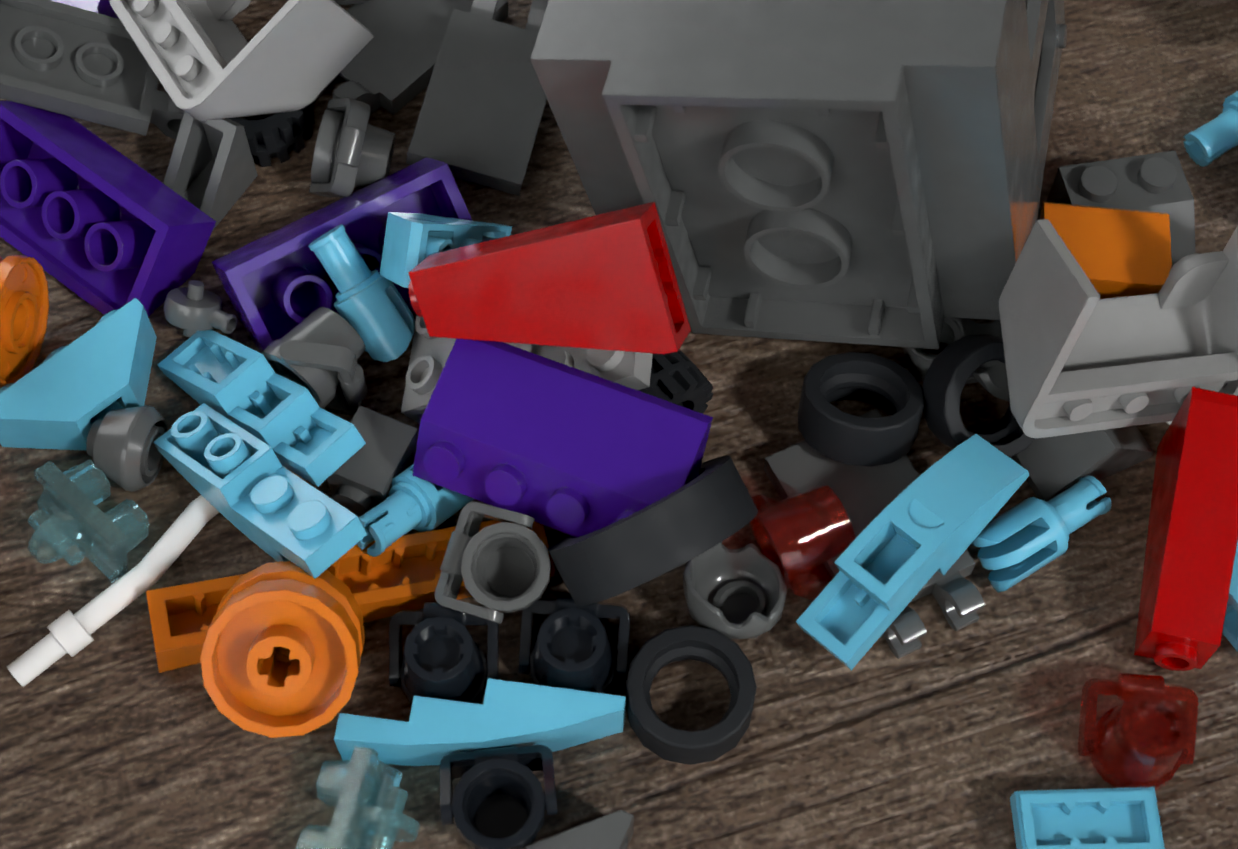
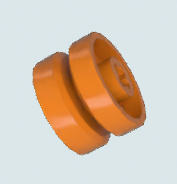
[200,561,365,738]

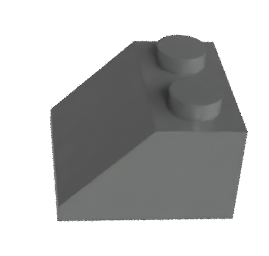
[1046,150,1195,267]

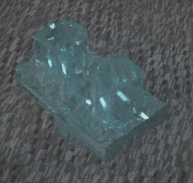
[28,459,149,582]
[296,747,420,849]

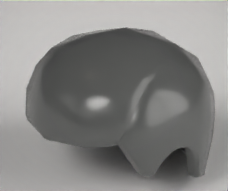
[683,543,788,639]

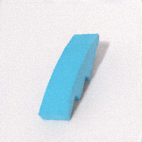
[157,329,366,487]
[334,678,626,766]

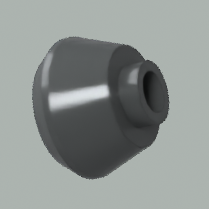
[86,405,168,492]

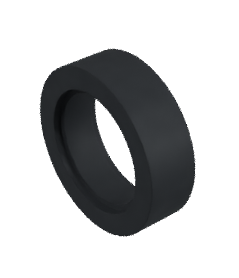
[548,455,758,606]

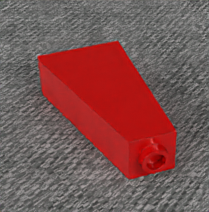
[408,201,691,354]
[1134,387,1238,671]

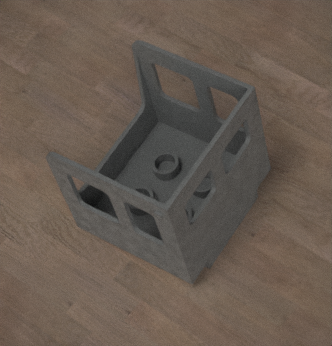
[530,0,1067,349]

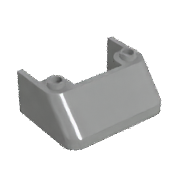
[109,0,374,121]
[998,219,1238,438]

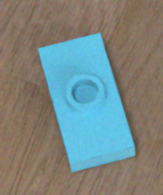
[1010,787,1165,849]

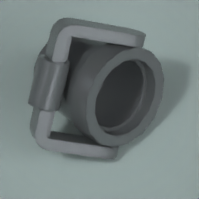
[309,97,396,197]
[261,307,368,415]
[435,502,551,624]

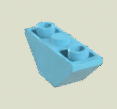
[379,212,512,288]
[0,298,157,451]

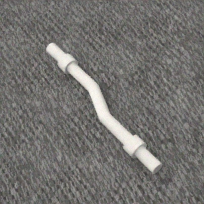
[6,465,286,687]

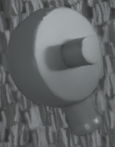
[164,280,237,337]

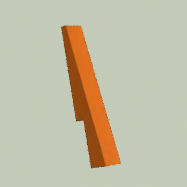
[146,520,555,673]

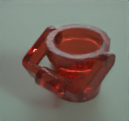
[750,485,855,601]
[1078,673,1198,791]

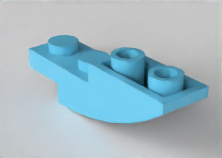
[153,403,367,579]
[796,434,1030,670]

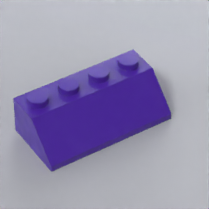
[0,101,216,317]
[212,157,472,353]
[412,339,713,537]

